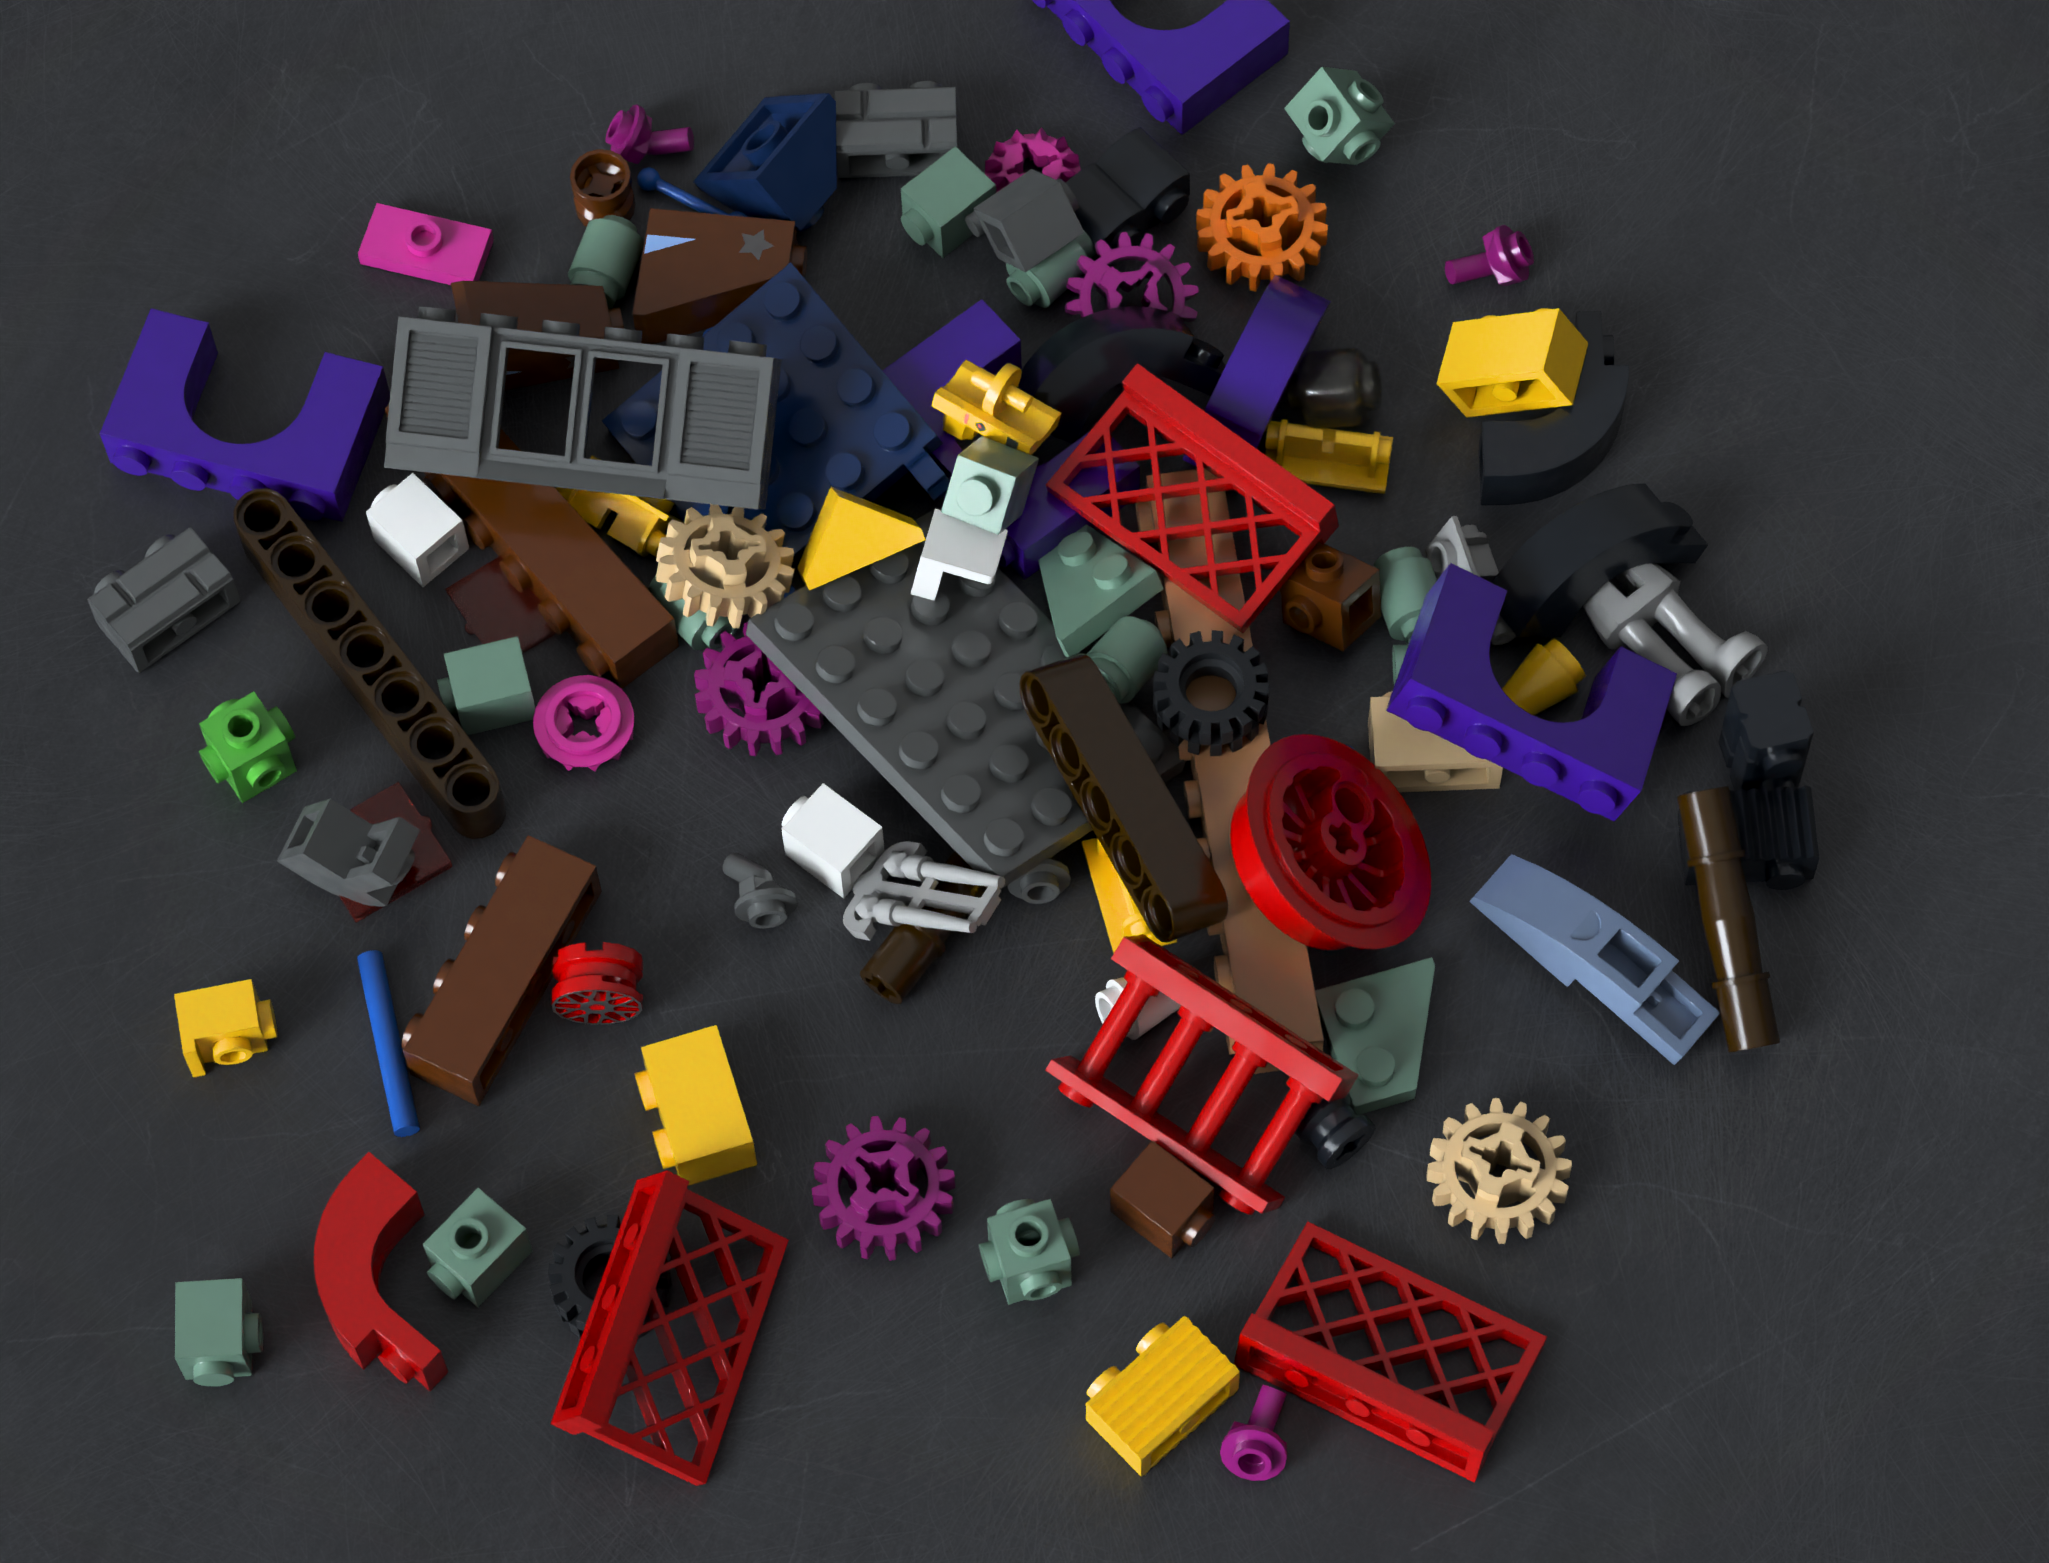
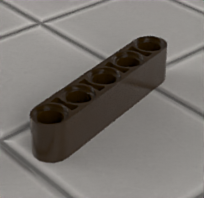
[1019,653,1228,943]

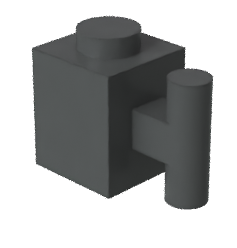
[965,169,1084,272]

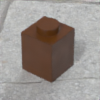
[1110,1141,1216,1259]

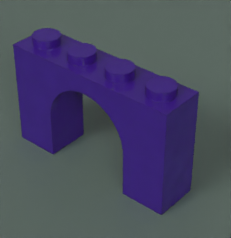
[1032,0,1290,135]
[882,299,1140,580]
[100,308,390,522]
[1386,563,1677,822]

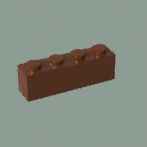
[401,835,602,1106]

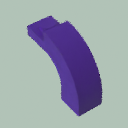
[1182,275,1331,467]

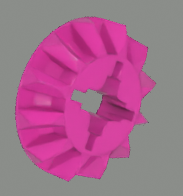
[985,127,1081,193]
[533,675,635,771]

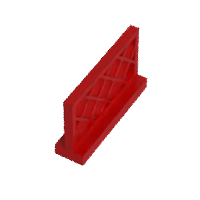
[1046,363,1339,633]
[550,1170,789,1486]
[1234,1221,1547,1483]

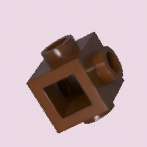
[1280,542,1381,651]

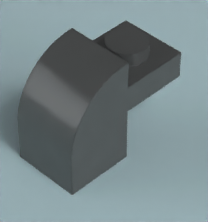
[277,798,420,907]

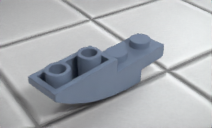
[1469,854,1720,1065]

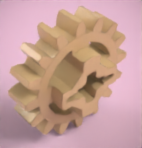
[656,504,795,628]
[1426,1098,1572,1244]

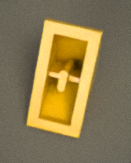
[797,487,926,591]

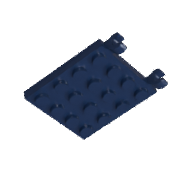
[602,262,950,598]

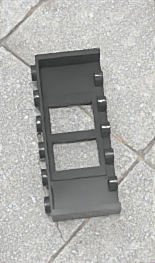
[384,306,782,510]

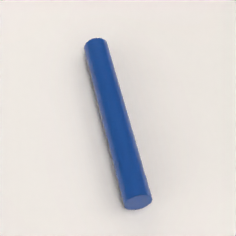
[357,950,420,1137]

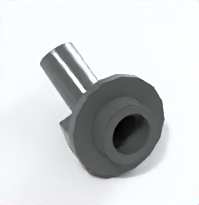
[723,852,798,929]
[1007,853,1071,904]

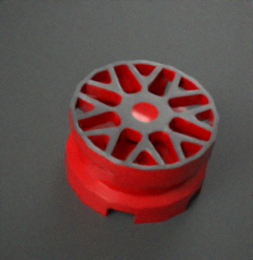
[551,942,643,1025]

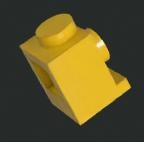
[174,979,278,1078]

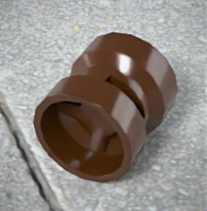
[570,149,636,227]

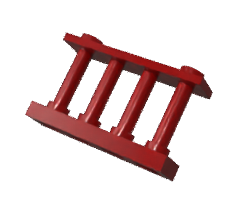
[1045,934,1359,1215]

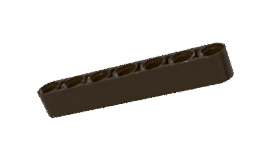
[233,488,506,839]

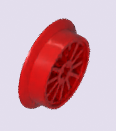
[1230,734,1431,950]

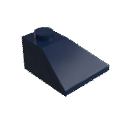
[693,93,837,232]

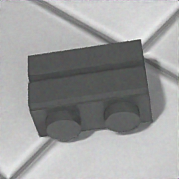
[835,81,958,178]
[87,527,241,673]

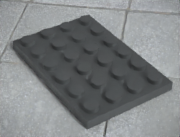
[746,507,1186,890]

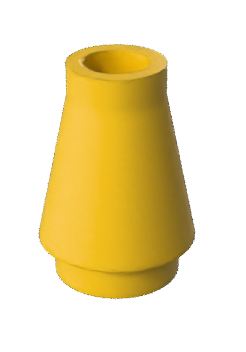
[1502,639,1586,716]

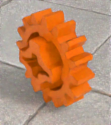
[1196,163,1328,292]

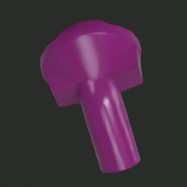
[605,104,694,164]
[1445,224,1534,286]
[1220,1385,1288,1481]

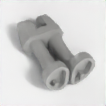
[1583,563,1768,726]

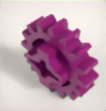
[1065,232,1199,322]
[694,622,824,757]
[811,1116,955,1261]

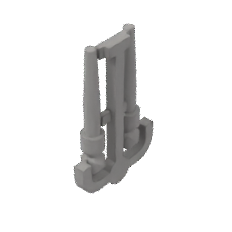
[843,841,1005,941]

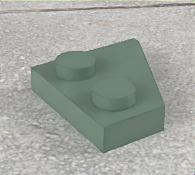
[1038,524,1164,657]
[1315,957,1435,1115]

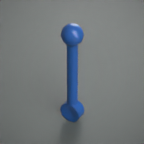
[637,167,747,217]

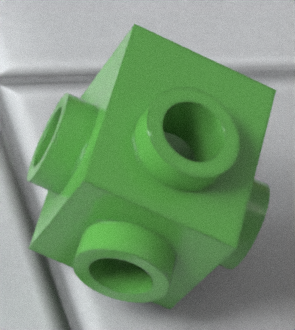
[199,691,297,803]

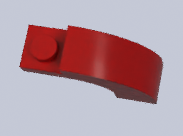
[314,1152,448,1391]

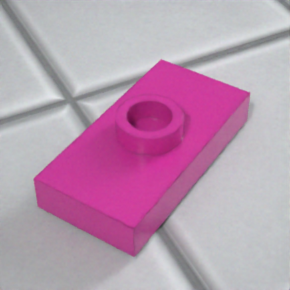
[358,203,494,285]

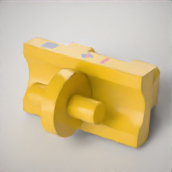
[931,360,1061,455]

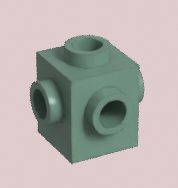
[1284,67,1395,165]
[979,1199,1080,1305]

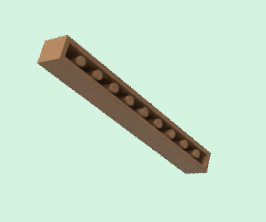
[1136,469,1324,1074]

